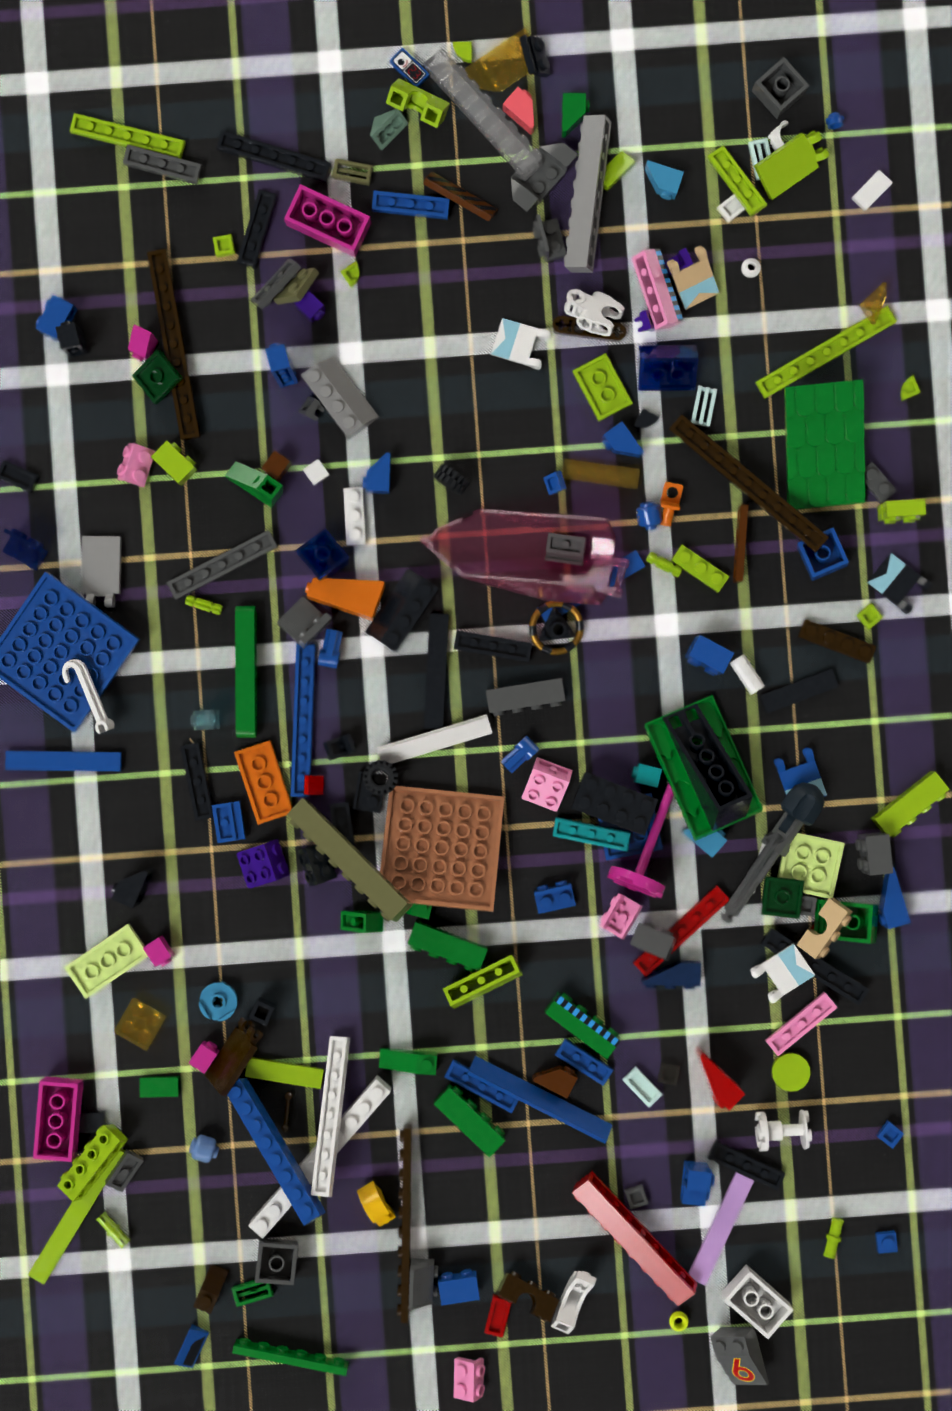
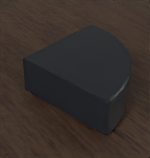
[634,409,659,429]

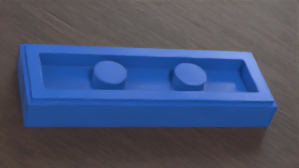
[555,1038,614,1086]

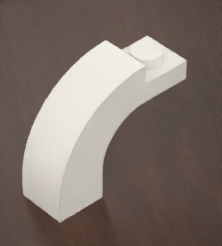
[551,1271,597,1334]

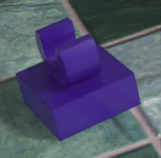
[634,310,655,332]

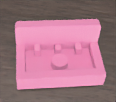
[117,443,155,487]
[600,893,643,940]
[454,1357,485,1403]

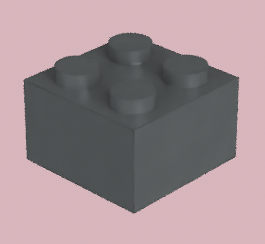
[752,57,810,119]
[855,832,893,876]
[255,1238,298,1285]

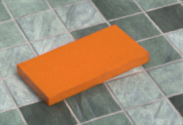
[234,740,293,825]

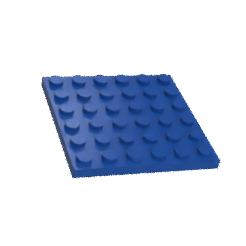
[0,571,141,733]

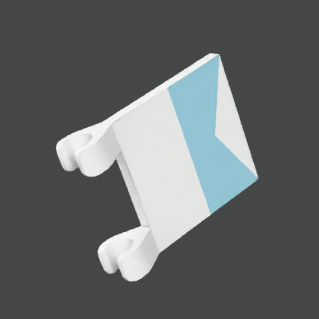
[491,318,551,370]
[750,943,815,1003]

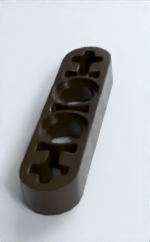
[552,316,626,342]

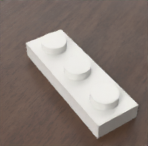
[343,487,366,546]

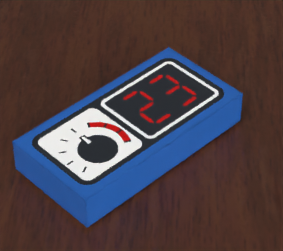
[389,47,430,88]

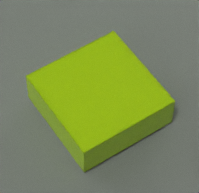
[213,234,236,258]
[855,603,884,630]

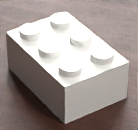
[721,1264,793,1339]

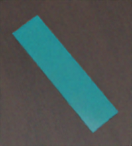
[552,817,632,852]

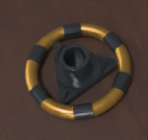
[529,600,584,655]

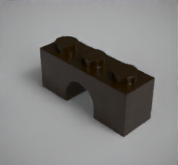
[495,1271,560,1322]

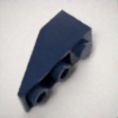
[641,960,701,989]

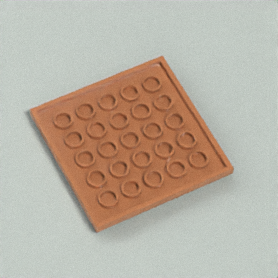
[380,786,504,912]

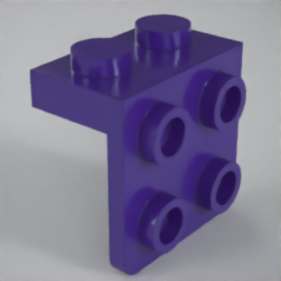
[237,839,290,888]

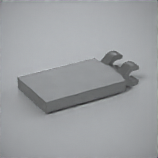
[81,536,122,608]

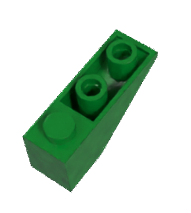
[225,462,283,508]

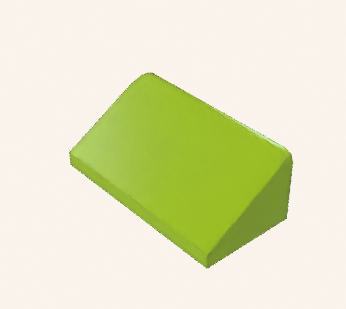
[603,151,636,191]

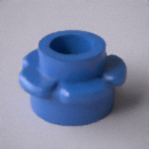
[825,112,844,129]

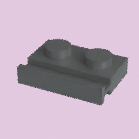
[545,533,587,566]

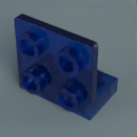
[2,528,48,571]

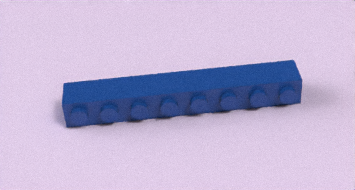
[227,1078,326,1226]

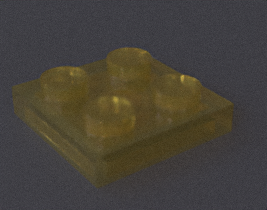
[113,998,167,1051]

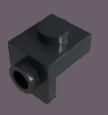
[323,734,356,761]

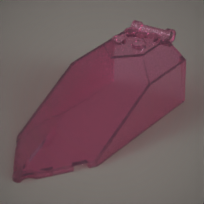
[420,509,630,605]

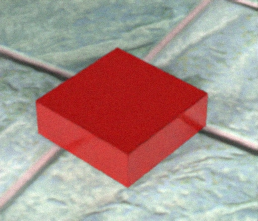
[304,775,324,795]

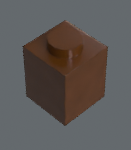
[261,450,292,482]

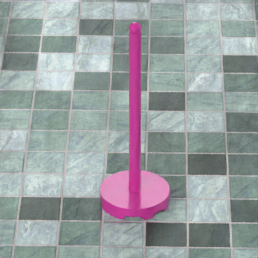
[607,782,674,898]

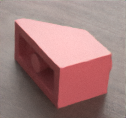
[503,87,534,135]

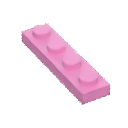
[765,992,838,1056]

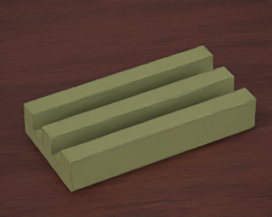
[332,158,373,186]

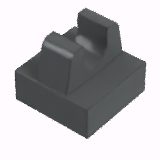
[298,396,324,421]

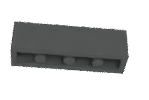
[486,678,566,716]

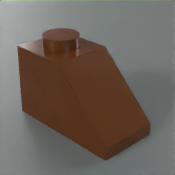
[532,1065,578,1098]

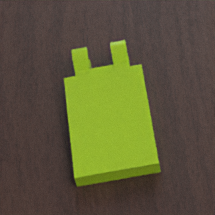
[754,130,830,200]

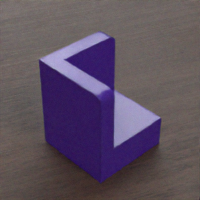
[665,248,694,280]

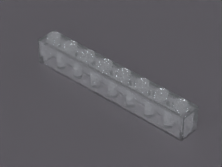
[424,48,542,181]

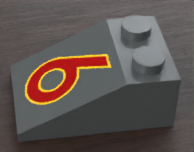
[710,1327,769,1385]

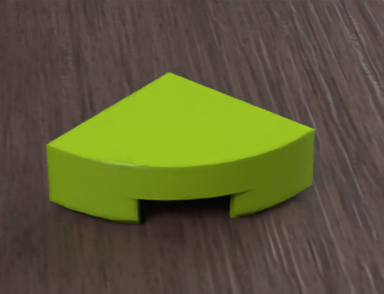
[453,42,472,63]
[340,261,360,289]
[900,375,921,401]

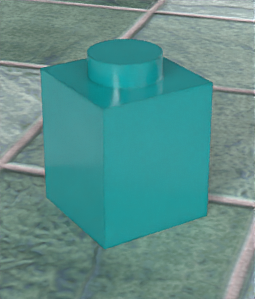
[631,763,662,788]

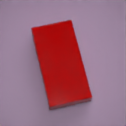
[484,1293,511,1338]

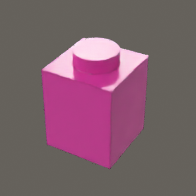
[143,935,175,967]
[189,1041,220,1074]

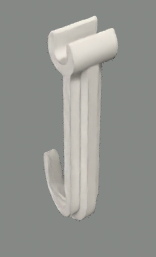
[62,659,115,734]

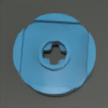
[199,982,238,1021]

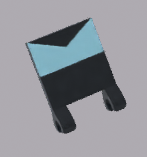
[867,553,932,614]

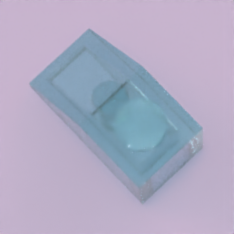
[190,710,220,730]

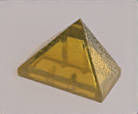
[859,282,887,325]

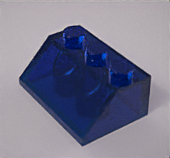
[638,345,698,391]

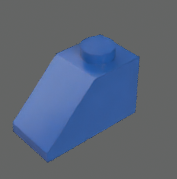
[602,422,644,458]
[363,453,391,494]

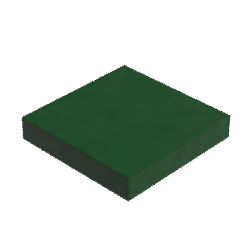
[132,349,183,404]
[760,876,804,919]

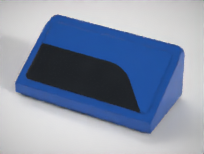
[174,1324,209,1368]

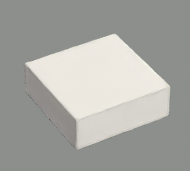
[303,459,329,486]

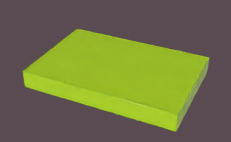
[572,353,633,422]

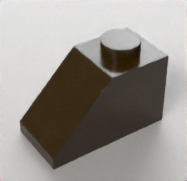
[193,1264,229,1314]

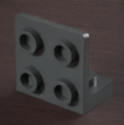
[532,214,566,262]
[277,597,332,649]

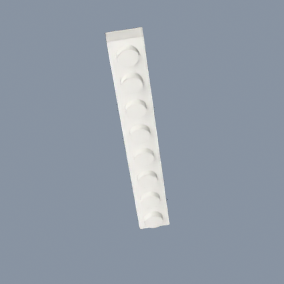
[311,1036,350,1197]

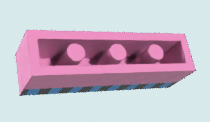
[632,248,684,330]

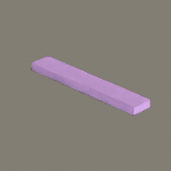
[688,1171,754,1286]

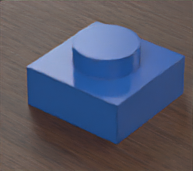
[543,471,567,496]
[876,1120,904,1149]
[875,1230,898,1254]

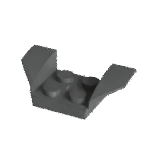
[511,143,578,212]

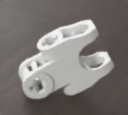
[564,289,625,336]

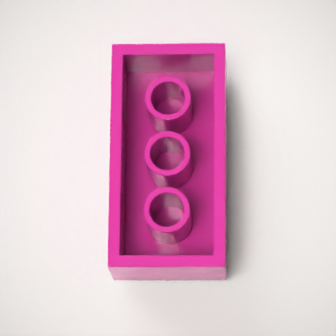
[284,184,371,258]
[33,1076,84,1162]

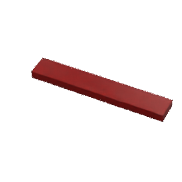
[632,885,730,977]

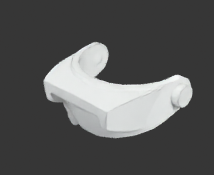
[768,120,789,151]

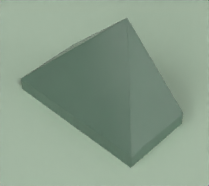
[370,109,409,150]

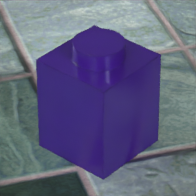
[294,290,325,323]

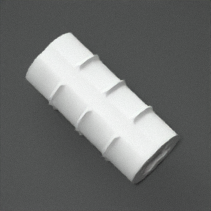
[730,654,765,695]

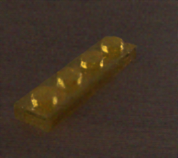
[562,459,640,489]

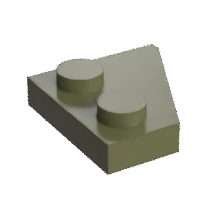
[273,268,319,305]

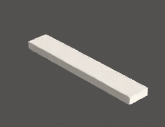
[377,714,492,764]

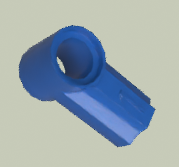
[318,629,343,669]
[501,735,540,773]

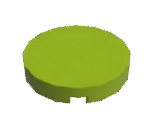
[771,1052,810,1092]

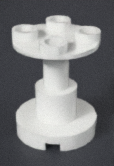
[755,1110,812,1152]

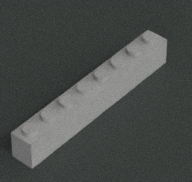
[564,115,611,273]

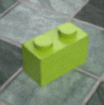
[151,441,197,486]

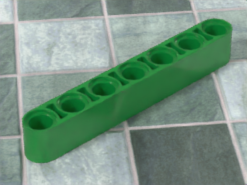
[235,606,257,738]

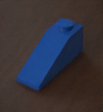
[878,867,911,929]

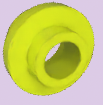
[669,1311,689,1331]

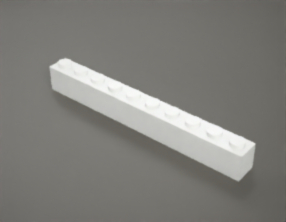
[248,1075,392,1239]

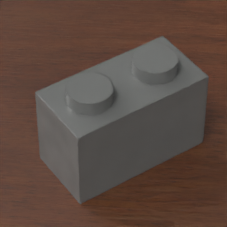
[630,922,676,961]

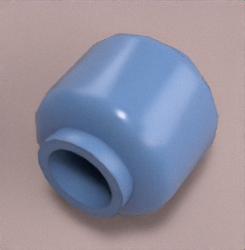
[189,1135,219,1163]

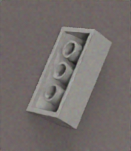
[301,356,379,440]

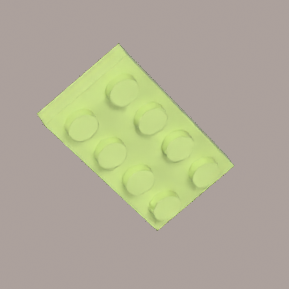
[64,923,148,999]

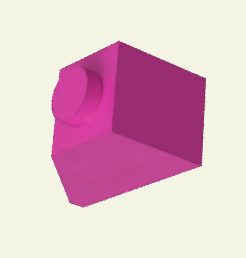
[128,324,159,362]

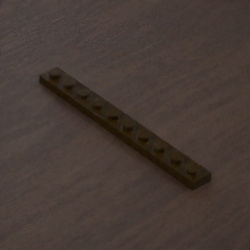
[147,248,201,441]
[669,415,829,553]
[397,1124,412,1323]

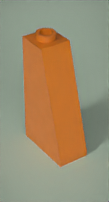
[305,578,385,621]

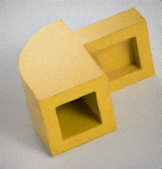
[357,1181,396,1227]

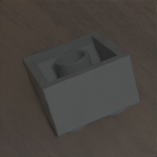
[409,1258,438,1310]

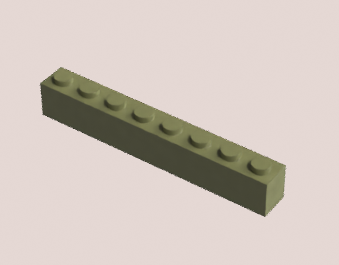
[287,798,413,922]

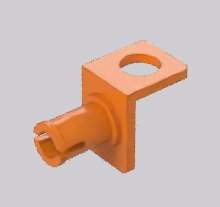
[660,481,683,527]

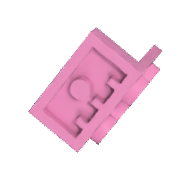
[522,757,573,812]

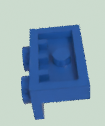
[533,880,576,914]

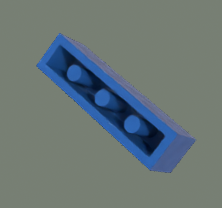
[265,343,298,388]

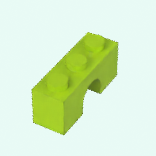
[386,78,450,128]

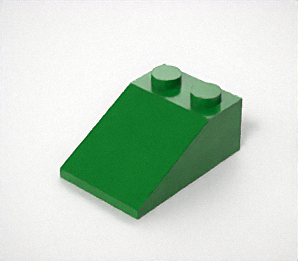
[814,899,879,944]

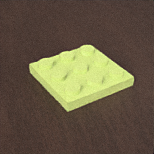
[777,833,845,899]

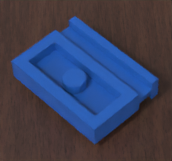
[212,801,246,843]

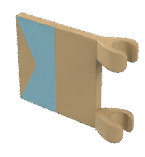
[667,245,719,310]

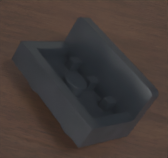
[298,844,338,887]

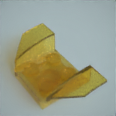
[462,28,529,92]

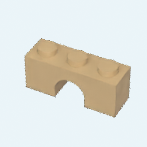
[797,898,853,959]

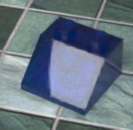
[295,528,350,581]

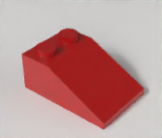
[695,1046,745,1111]

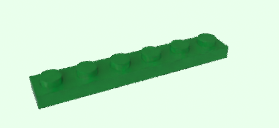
[232,1338,349,1376]

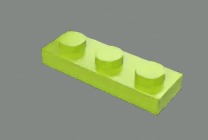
[671,545,730,593]

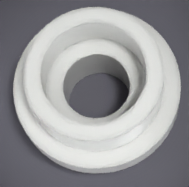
[741,258,761,278]

